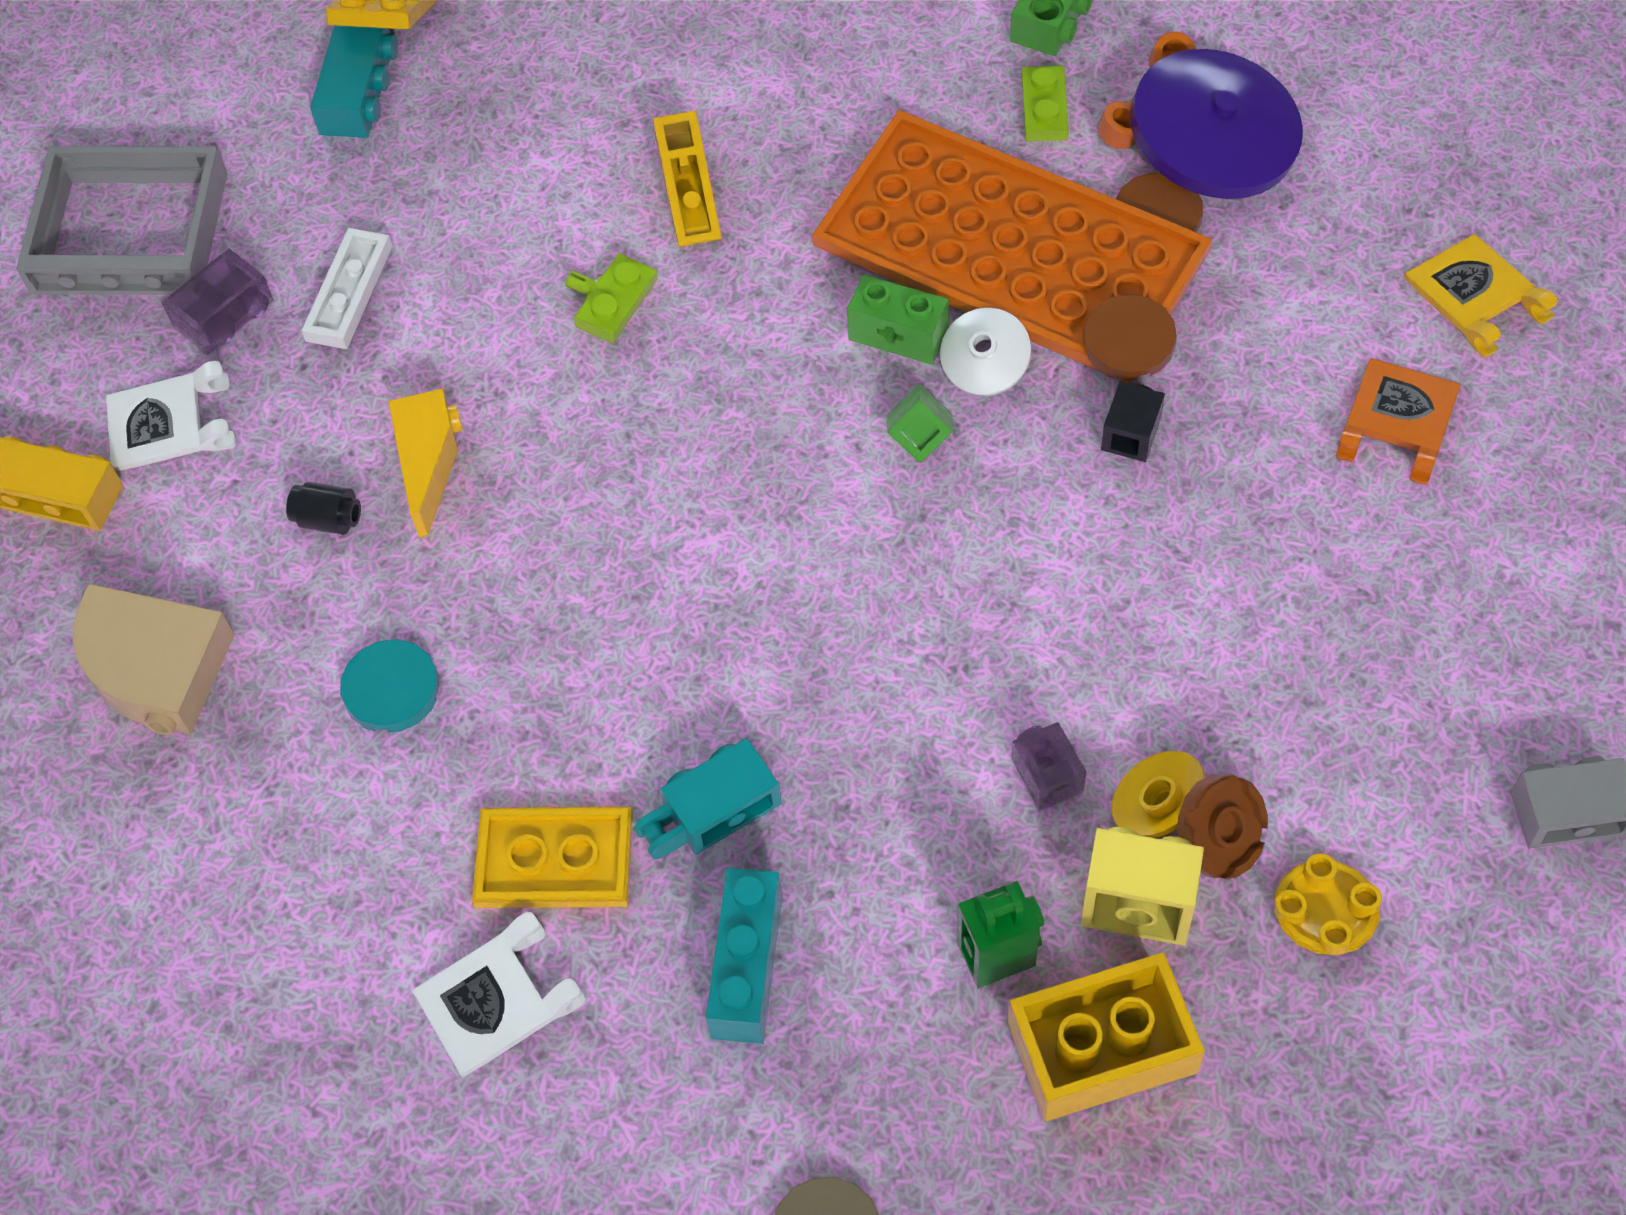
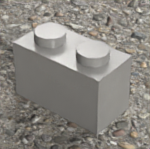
[1511,756,1626,849]

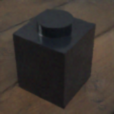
[1101,381,1165,462]

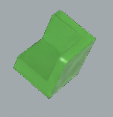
[887,383,953,463]

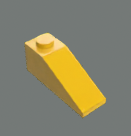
[653,110,722,247]
[388,388,463,538]

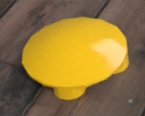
[1274,853,1382,955]

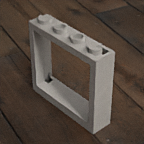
[16,146,228,295]

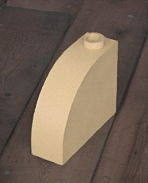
[73,584,235,735]

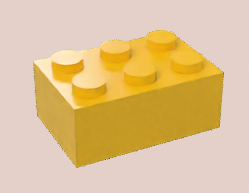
[1007,952,1205,1122]

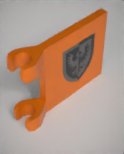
[1336,358,1461,485]

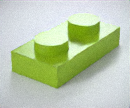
[1021,66,1069,141]

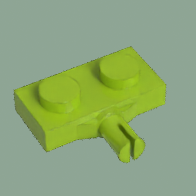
[565,253,658,343]

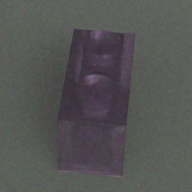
[161,248,274,355]

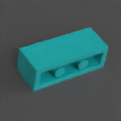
[310,25,398,138]
[706,868,783,1044]

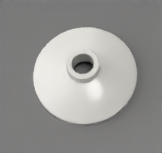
[940,308,1031,396]

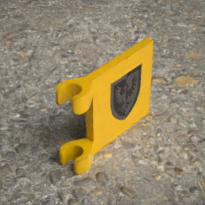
[1404,234,1558,358]

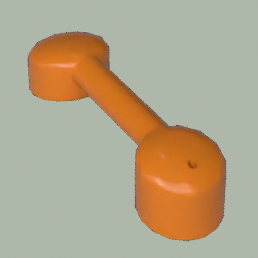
[1097,32,1196,149]

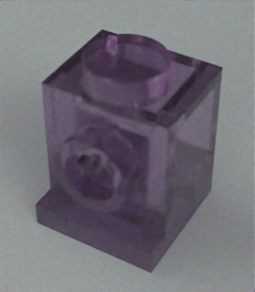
[1011,722,1086,812]

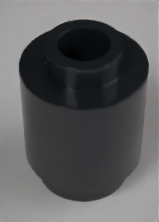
[286,482,361,535]

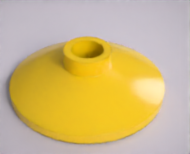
[1112,751,1206,838]

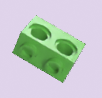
[1010,0,1093,57]

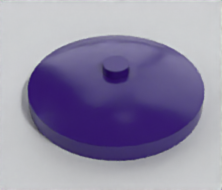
[1130,49,1303,199]

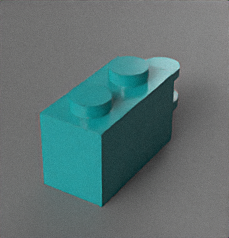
[633,738,782,859]

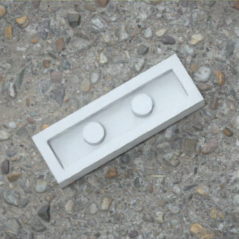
[301,228,393,349]

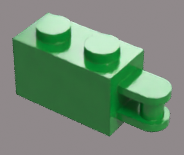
[957,881,1044,989]

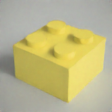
[1081,827,1204,946]

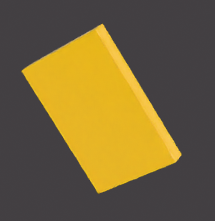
[472,807,633,908]

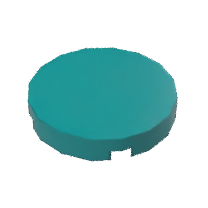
[340,639,439,733]

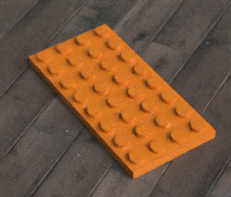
[812,110,1212,384]

